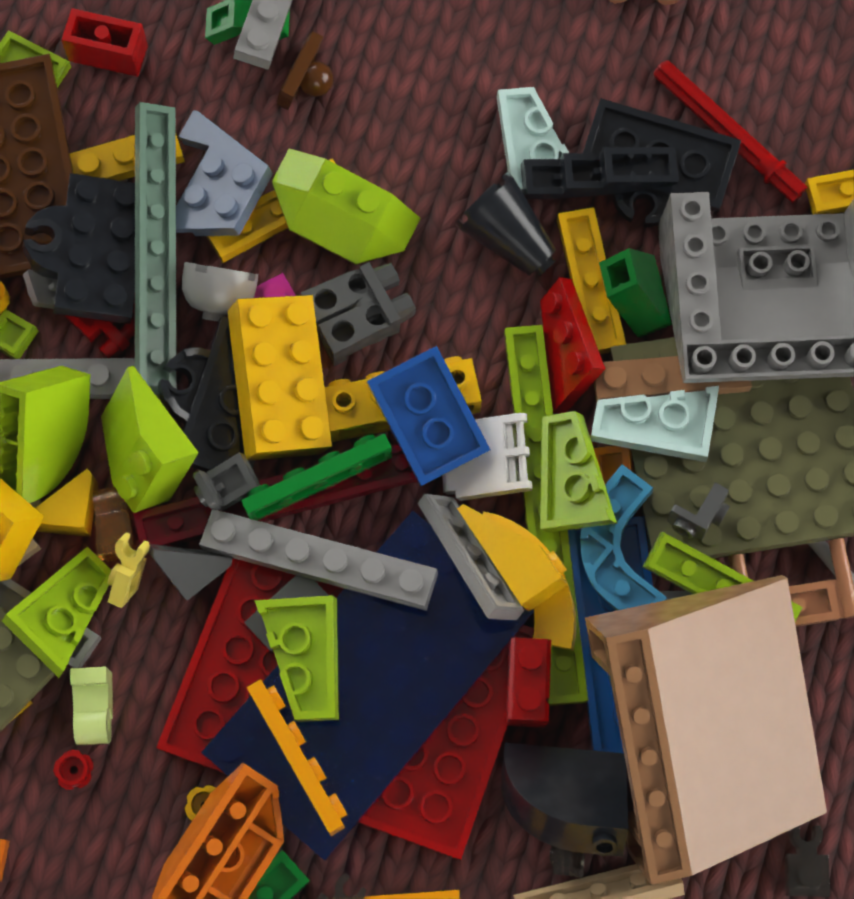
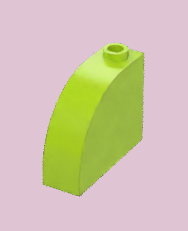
[0,366,91,503]

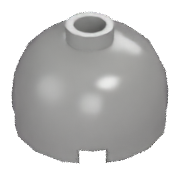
[182,262,259,322]

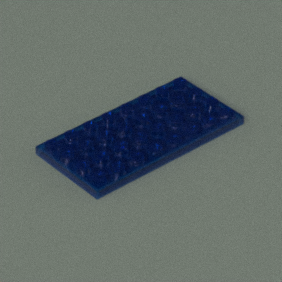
[201,511,534,861]

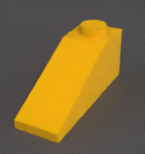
[457,504,568,612]

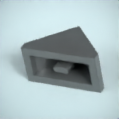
[148,544,232,601]

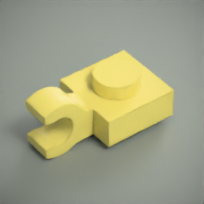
[107,532,150,608]

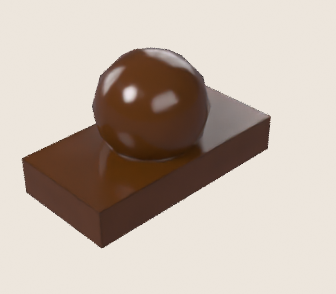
[276,31,334,110]

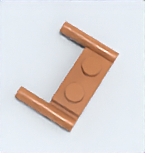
[728,538,854,627]

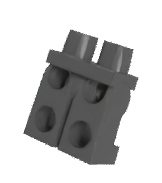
[301,262,416,366]

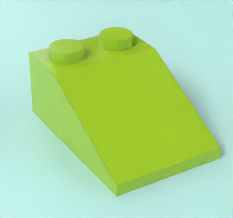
[101,366,199,513]

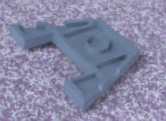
[176,110,273,236]

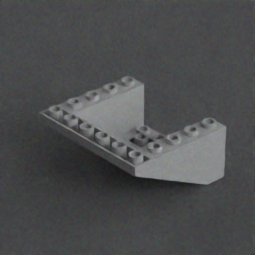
[658,192,854,383]

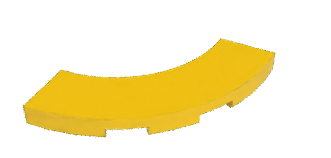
[483,511,576,651]

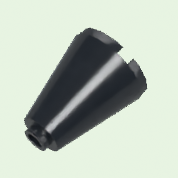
[455,172,556,276]

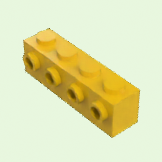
[324,356,482,442]

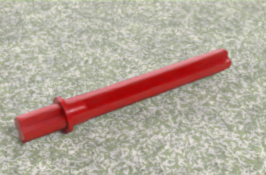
[653,60,808,203]

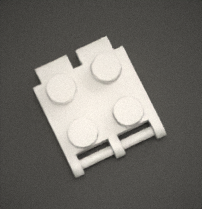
[442,413,533,501]

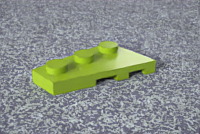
[540,411,617,533]
[2,547,112,678]
[255,595,339,722]

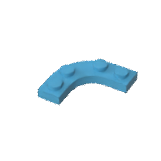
[580,464,667,611]

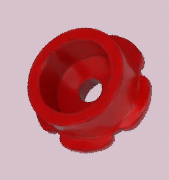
[53,750,94,790]

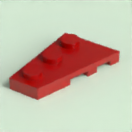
[540,277,605,414]

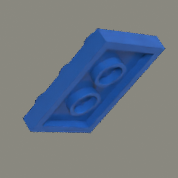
[366,346,491,486]

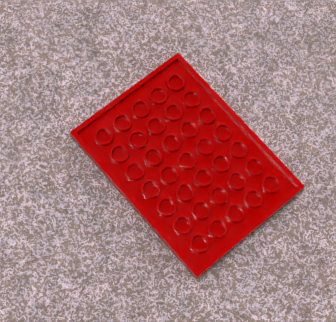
[156,558,534,861]

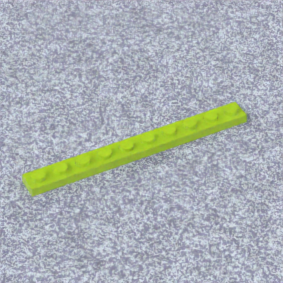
[504,325,588,706]

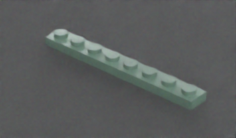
[135,102,177,398]

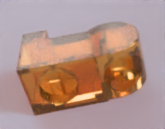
[93,487,137,563]

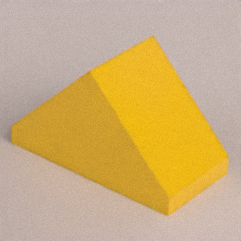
[35,468,99,537]

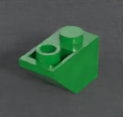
[599,248,672,338]

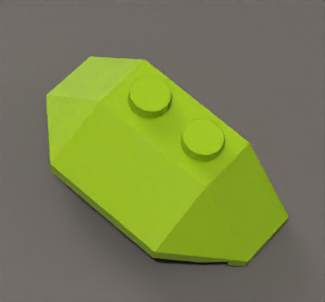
[272,148,421,265]

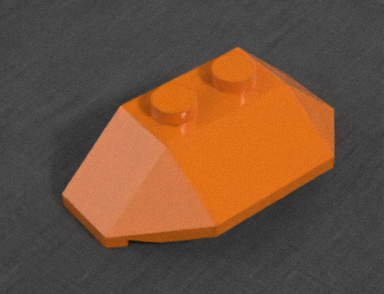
[151,763,284,899]

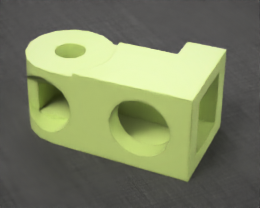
[70,666,113,746]

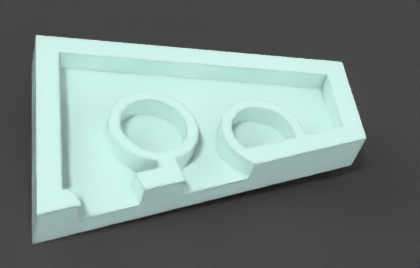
[496,87,569,193]
[590,386,719,462]

